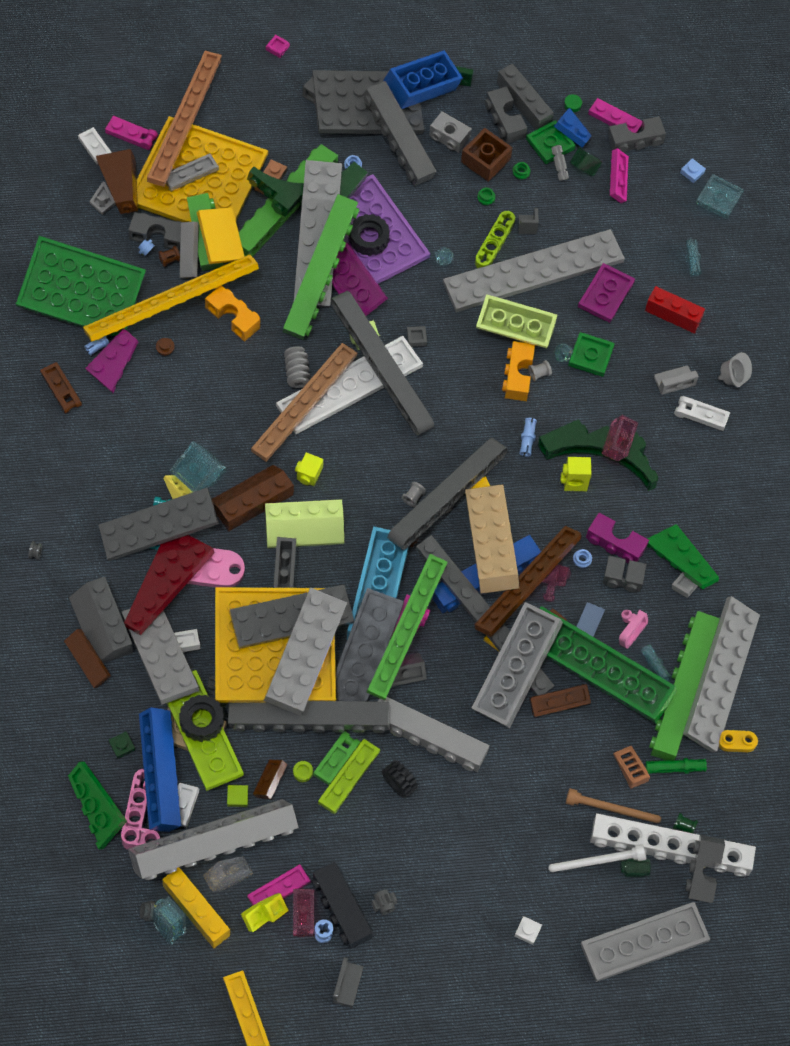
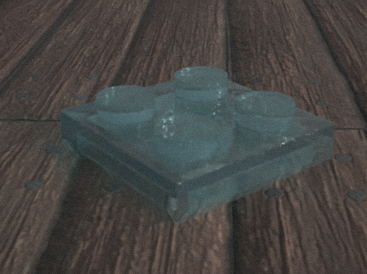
[696,174,744,219]

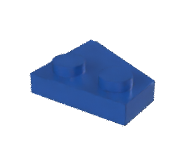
[554,108,592,148]

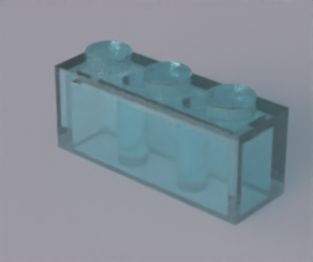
[153,896,187,945]

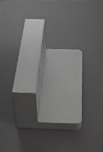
[654,366,698,395]

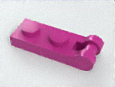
[105,116,158,150]

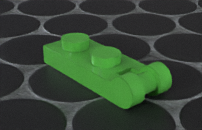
[313,731,361,785]

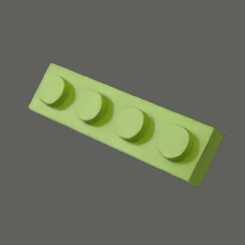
[318,739,380,815]

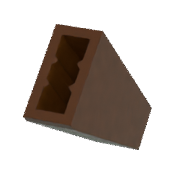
[96,149,138,214]

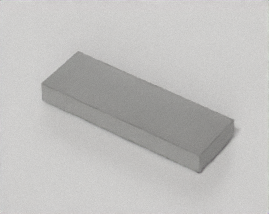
[166,153,219,191]
[180,222,198,278]

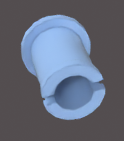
[84,336,109,356]

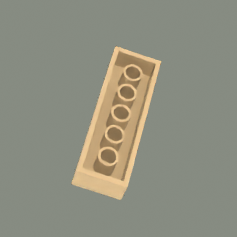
[465,485,519,593]

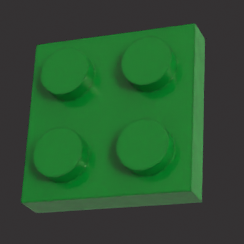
[526,120,576,164]
[568,332,615,377]

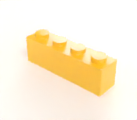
[162,867,230,948]

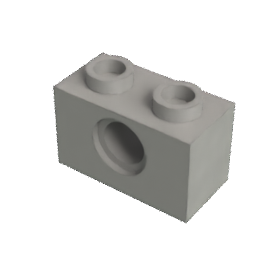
[429,112,472,153]

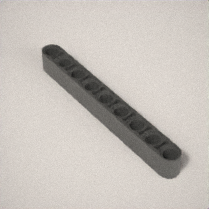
[331,291,434,436]
[387,438,508,550]

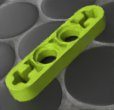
[475,211,515,268]

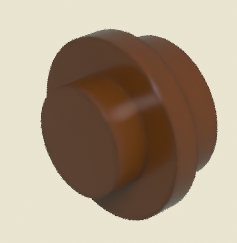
[156,338,174,356]

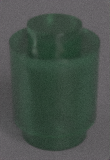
[620,858,651,877]

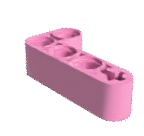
[121,769,160,849]

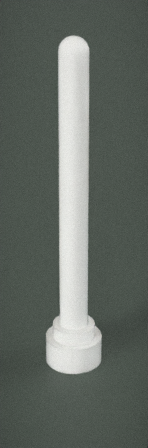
[549,844,646,872]

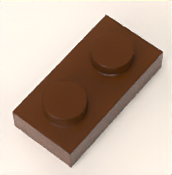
[253,759,287,799]

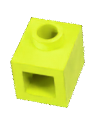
[295,452,324,486]

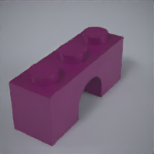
[586,513,649,563]

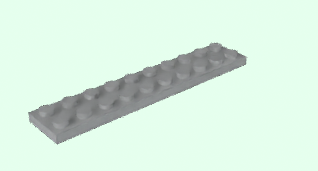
[443,229,625,312]

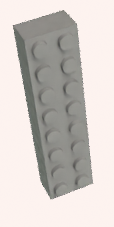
[128,799,298,880]

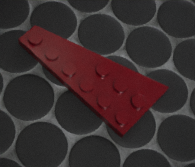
[124,535,215,635]

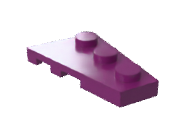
[85,329,138,393]

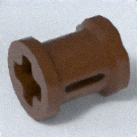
[158,246,180,267]

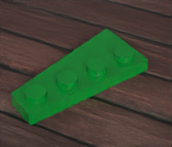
[647,524,719,589]
[68,762,127,849]

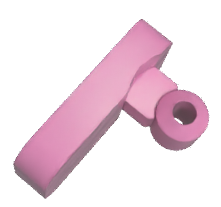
[619,610,648,649]

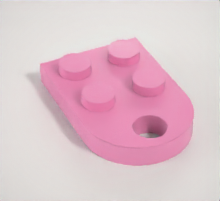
[187,548,245,587]

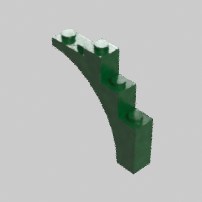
[247,162,368,217]
[537,419,658,491]

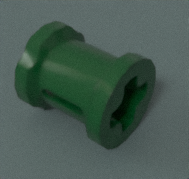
[673,813,698,834]

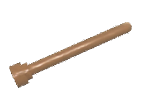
[566,788,661,823]

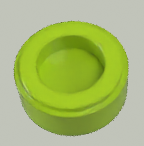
[293,761,313,782]

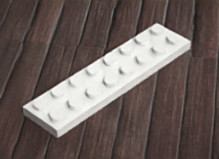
[276,336,423,434]

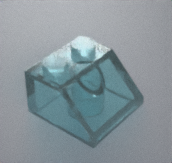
[169,441,228,492]

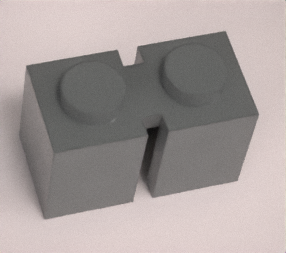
[602,556,647,592]

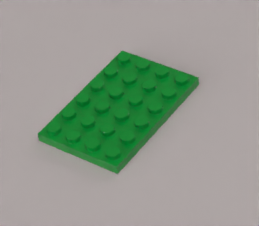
[16,236,146,337]

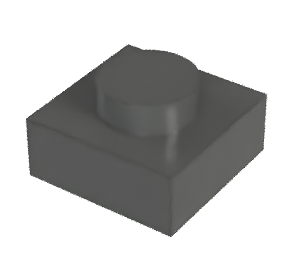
[407,326,427,347]

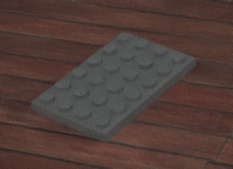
[312,70,424,134]

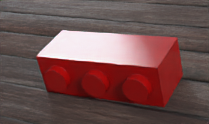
[645,286,705,334]

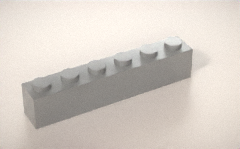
[378,697,489,772]

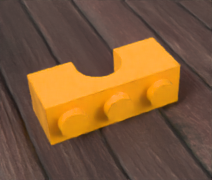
[205,285,260,342]
[502,341,535,402]

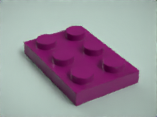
[578,263,635,323]

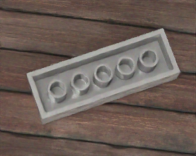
[263,587,347,716]
[472,602,563,728]

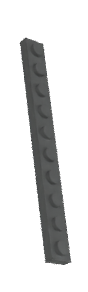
[415,535,554,696]

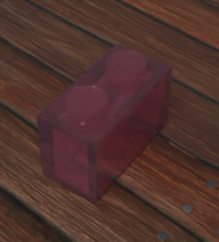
[602,415,638,462]
[293,889,314,936]

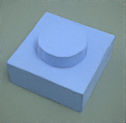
[680,159,706,183]

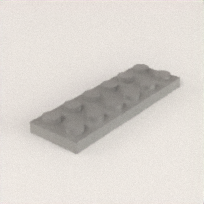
[122,609,199,705]
[580,902,710,982]

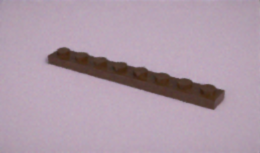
[475,526,581,637]

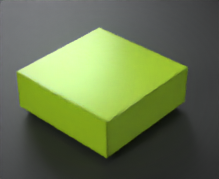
[227,785,248,807]

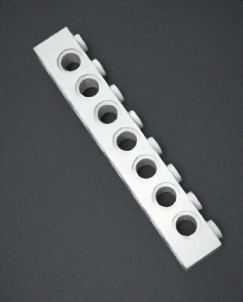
[590,813,756,877]

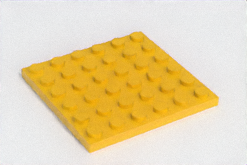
[137,116,268,222]
[215,587,336,703]

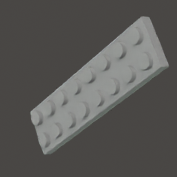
[293,160,342,308]
[683,596,760,753]

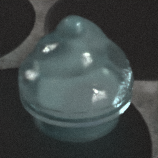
[435,247,453,265]
[554,343,573,362]

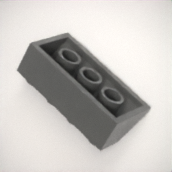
[69,576,133,664]

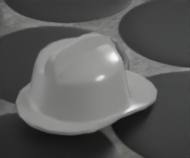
[718,352,752,387]

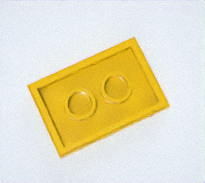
[197,207,245,264]

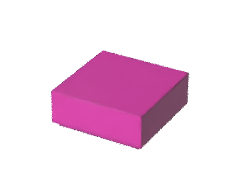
[266,35,290,58]

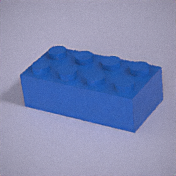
[383,50,463,109]

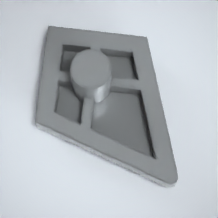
[90,181,115,214]

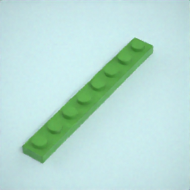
[367,554,447,701]

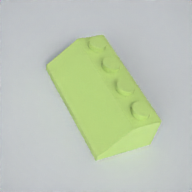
[476,294,557,348]
[265,500,344,548]

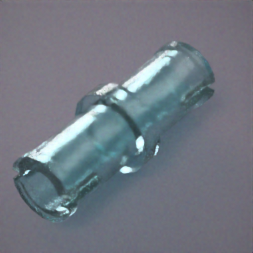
[686,239,702,276]
[641,644,671,681]

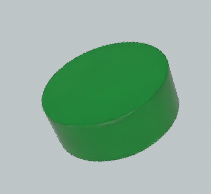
[564,94,582,113]

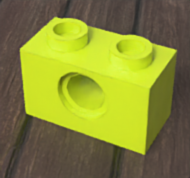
[561,457,591,491]

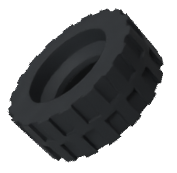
[349,214,390,256]
[179,695,224,742]

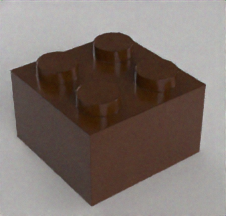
[461,128,513,182]

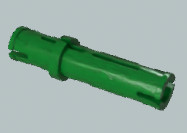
[645,758,707,774]

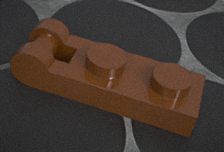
[40,362,82,414]

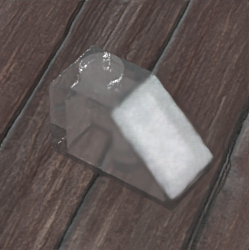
[203,856,253,892]

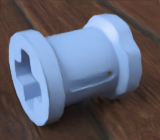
[314,920,333,943]

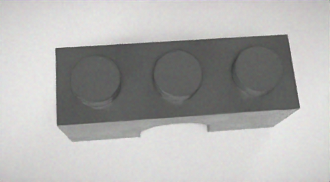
[485,86,527,144]
[607,116,666,153]
[128,212,183,251]
[685,835,725,903]

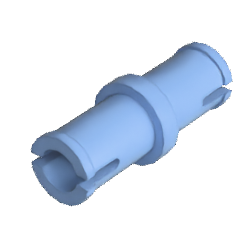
[519,418,537,457]

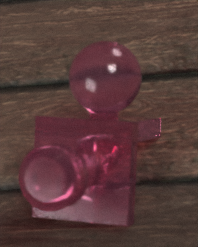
[542,564,571,602]

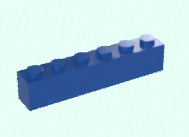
[432,535,541,614]
[139,707,181,832]

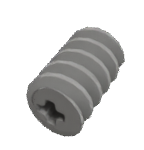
[284,346,310,388]

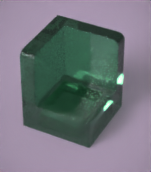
[570,147,602,176]

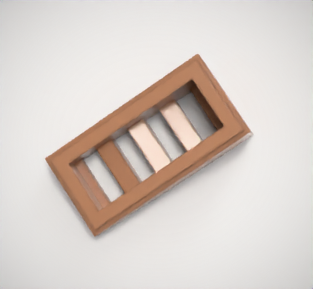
[613,746,650,789]

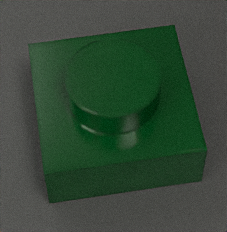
[456,66,473,87]
[108,731,135,759]

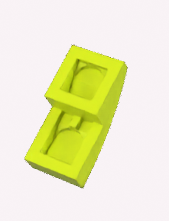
[241,893,289,932]

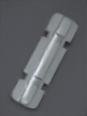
[552,145,569,181]

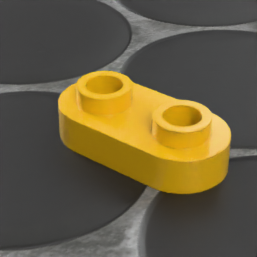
[719,730,758,752]

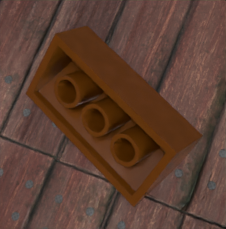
[212,465,294,532]

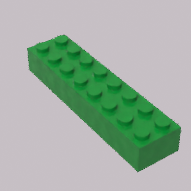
[540,606,677,724]

